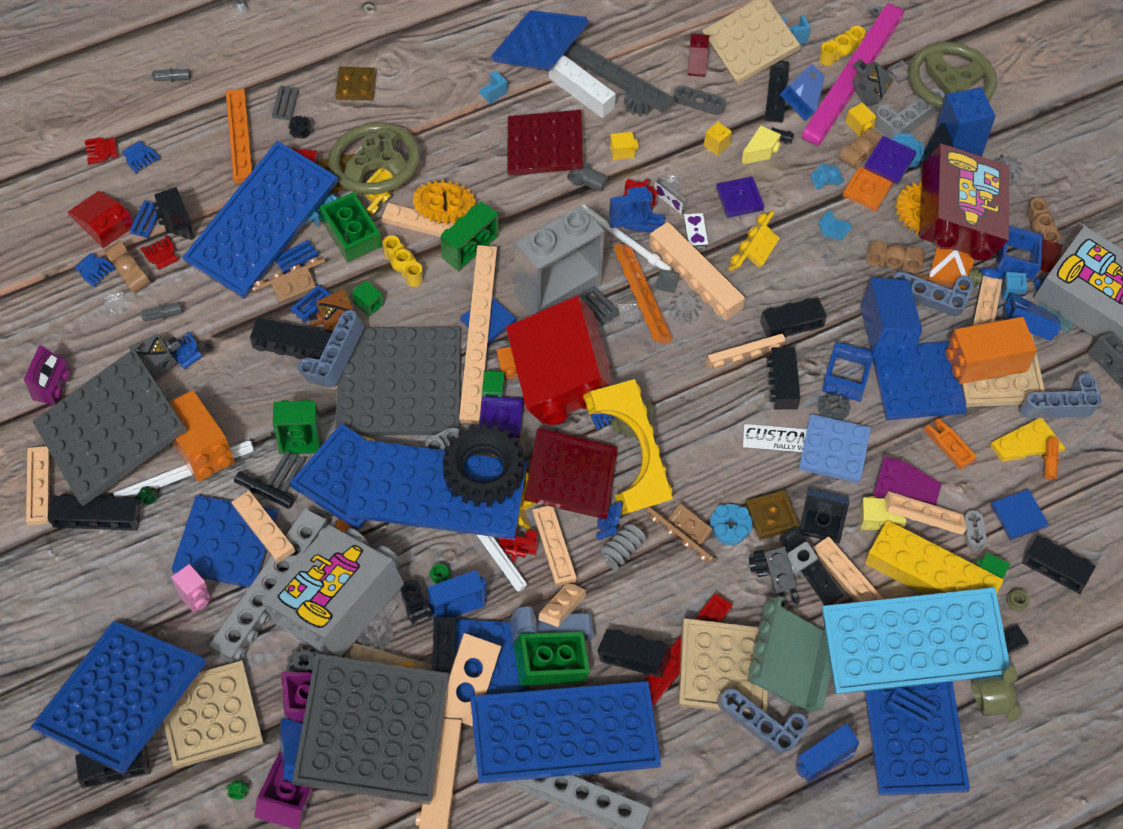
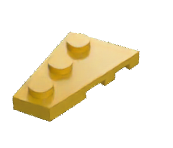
[990,418,1066,462]

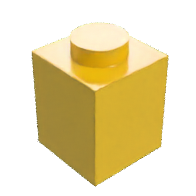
[845,103,877,137]
[704,122,732,156]
[610,132,638,160]

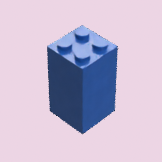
[935,87,996,157]
[860,278,922,359]

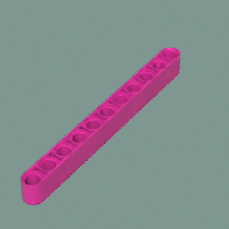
[802,3,905,147]

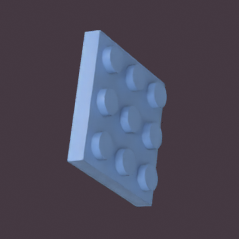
[799,414,871,484]

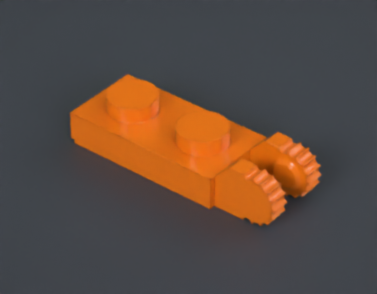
[924,418,977,470]

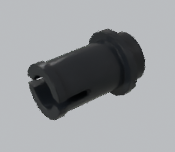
[771,127,794,145]

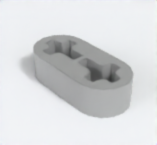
[964,510,986,551]

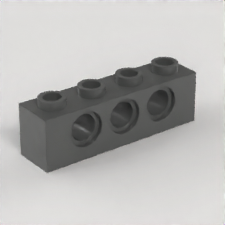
[1089,331,1123,389]

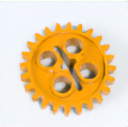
[413,180,476,225]
[895,181,922,236]

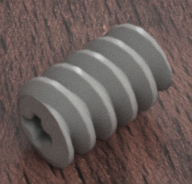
[600,524,647,571]

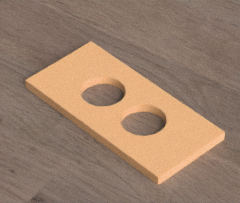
[443,633,501,727]

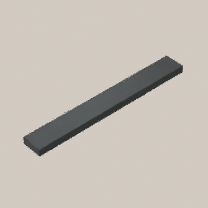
[563,40,675,113]

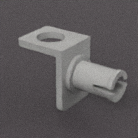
[787,542,818,578]

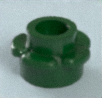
[137,486,157,505]

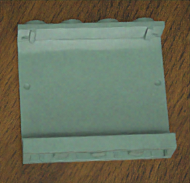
[747,596,831,713]

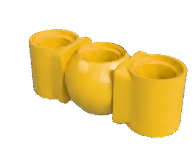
[819,26,866,66]
[383,235,423,287]

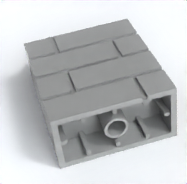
[514,205,605,315]

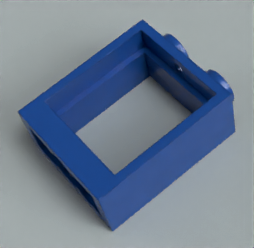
[996,225,1042,280]
[822,342,873,402]
[427,570,487,617]

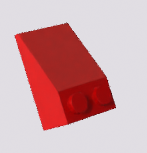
[68,191,133,248]

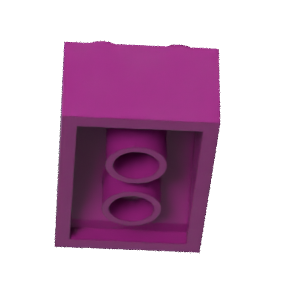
[873,456,942,506]
[254,752,314,829]

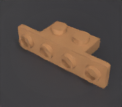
[251,257,326,303]
[646,503,717,562]

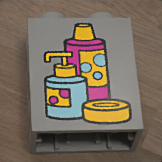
[1034,226,1123,341]
[261,525,404,657]

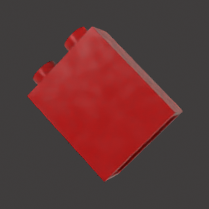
[506,295,614,425]

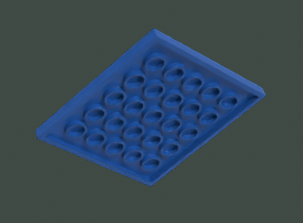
[30,620,207,774]

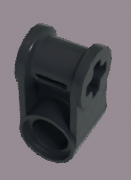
[400,580,432,625]

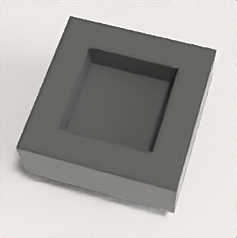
[656,269,680,293]

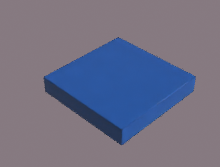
[460,297,516,344]
[991,489,1049,541]

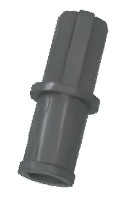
[152,68,190,82]
[141,302,182,321]

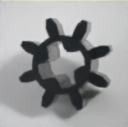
[288,115,312,139]
[749,550,768,577]

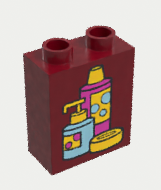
[919,143,1009,261]

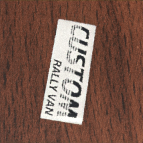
[743,424,807,452]

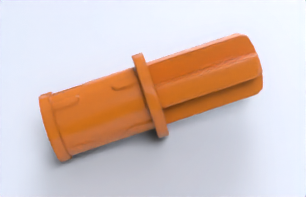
[1043,438,1060,480]

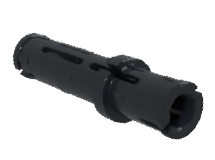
[234,471,295,510]

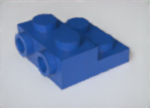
[608,186,652,228]

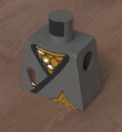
[852,59,893,106]
[128,334,181,381]

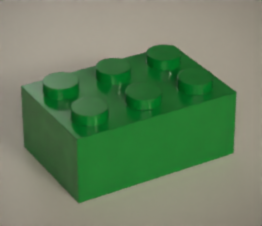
[319,192,382,262]
[441,201,499,271]
[272,400,322,455]
[513,632,590,686]

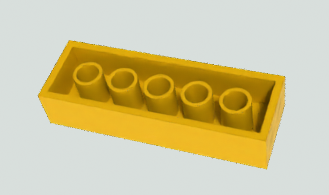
[865,520,1004,595]

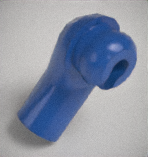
[980,268,1006,279]

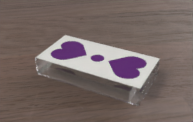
[654,178,687,215]
[684,213,708,249]

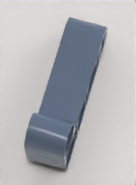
[893,272,974,316]
[298,310,364,387]
[1020,373,1102,419]
[510,606,595,643]
[717,689,808,753]

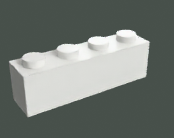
[549,55,616,118]

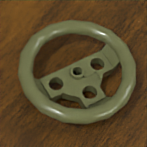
[908,42,997,109]
[328,122,420,195]

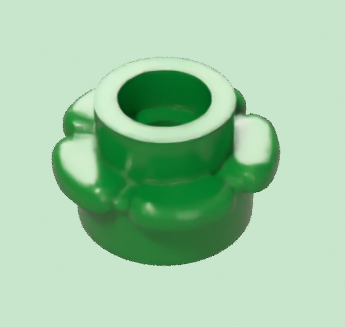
[429,564,451,584]
[226,780,249,800]

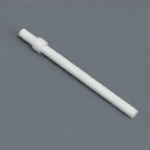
[582,204,672,271]

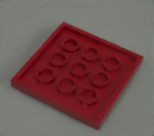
[507,109,584,176]
[524,428,617,520]

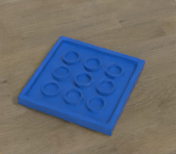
[491,10,589,70]
[873,341,967,420]
[290,423,367,531]
[171,495,278,588]
[455,619,525,702]

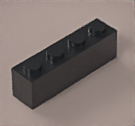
[250,318,332,360]
[48,494,141,531]

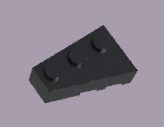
[75,744,151,788]

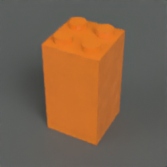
[945,317,1037,385]
[170,390,235,482]

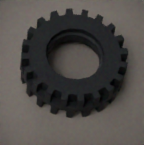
[443,423,524,507]

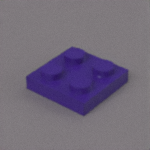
[864,136,917,185]
[716,176,764,218]
[479,396,523,438]

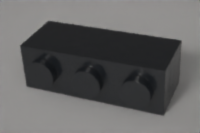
[760,297,827,338]
[766,347,800,410]
[1022,535,1096,594]
[597,629,671,678]

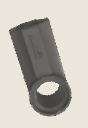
[567,161,608,192]

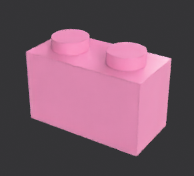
[172,564,211,613]

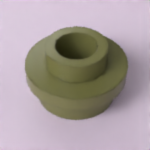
[969,268,983,288]
[1007,590,1029,611]

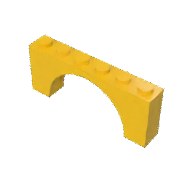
[583,379,673,515]

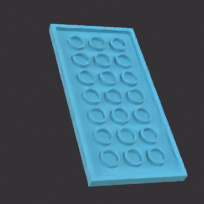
[822,588,1010,695]

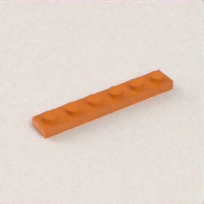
[226,89,252,184]
[614,243,673,344]

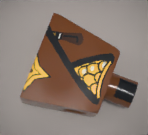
[308,289,354,332]

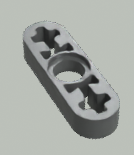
[674,86,726,115]

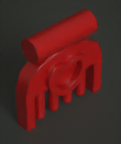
[84,137,118,165]
[141,235,178,270]

